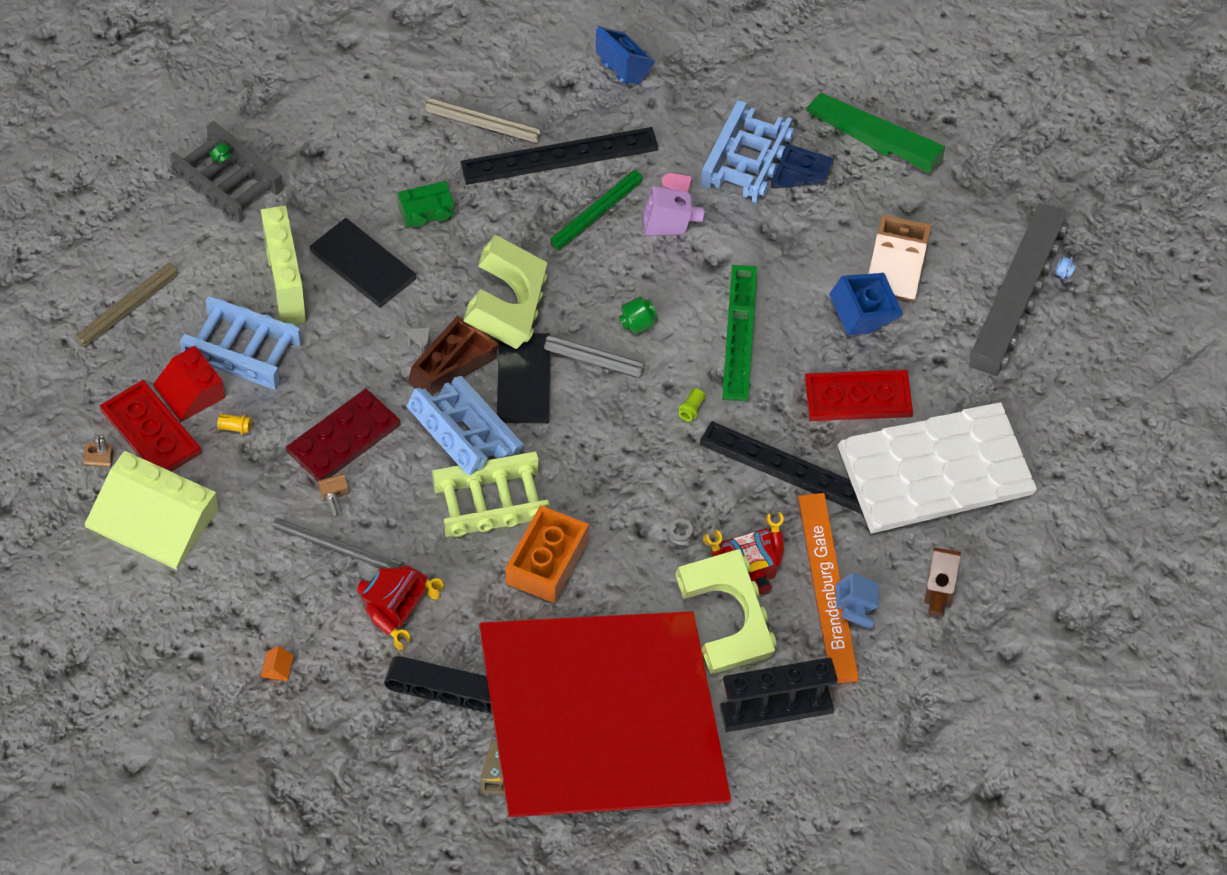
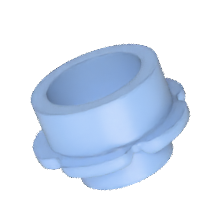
[1054,256,1076,279]

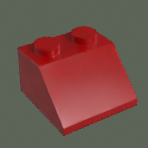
[153,346,225,423]

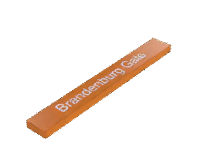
[798,493,858,684]

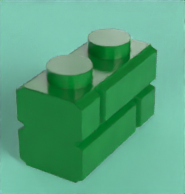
[397,181,454,227]

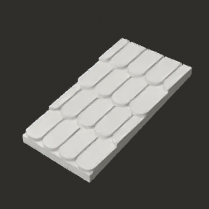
[837,402,1037,534]

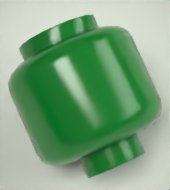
[618,297,658,334]

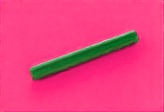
[550,170,643,250]

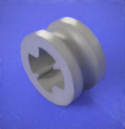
[669,519,693,545]

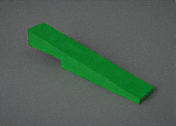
[806,92,945,174]
[722,265,757,402]

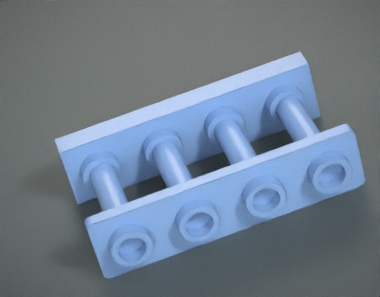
[180,296,302,390]

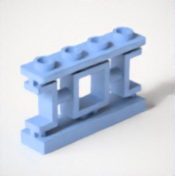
[701,100,795,203]
[407,376,524,476]

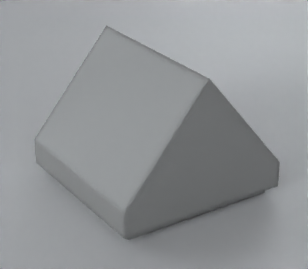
[407,328,431,357]

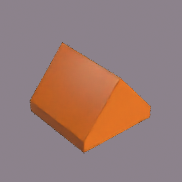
[261,646,294,681]

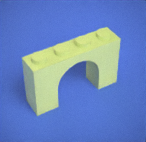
[261,206,306,324]
[463,235,547,349]
[675,549,777,676]

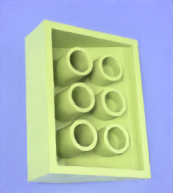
[85,451,219,570]

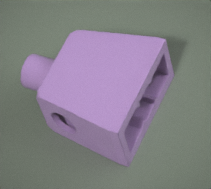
[643,186,704,236]

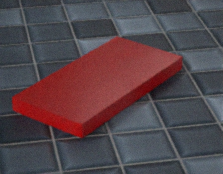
[804,370,913,421]
[99,380,202,472]

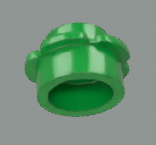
[208,141,232,163]

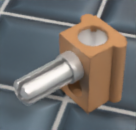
[83,435,114,467]
[318,474,348,517]

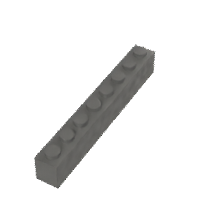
[969,203,1069,377]

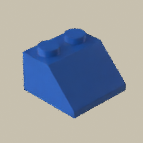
[596,26,655,85]
[829,273,903,335]

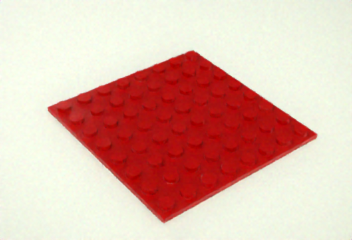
[479,611,731,817]

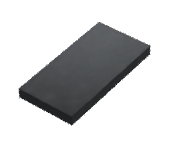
[309,218,417,308]
[497,333,550,423]

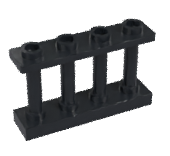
[720,657,838,732]

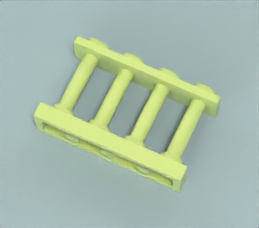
[432,452,550,537]

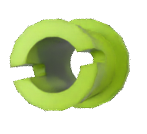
[678,388,706,422]

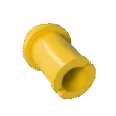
[217,413,252,435]

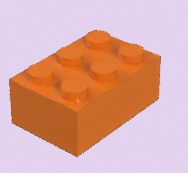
[506,505,589,604]

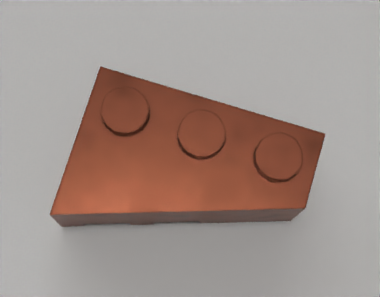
[408,315,499,395]

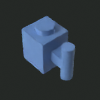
[836,573,879,629]

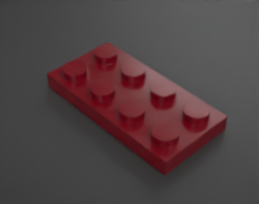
[286,388,401,482]

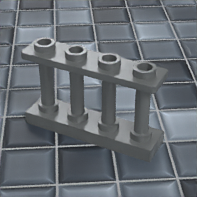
[170,120,283,223]

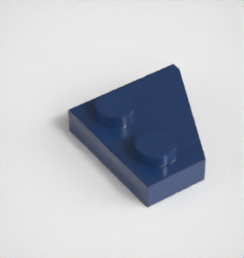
[771,144,834,189]

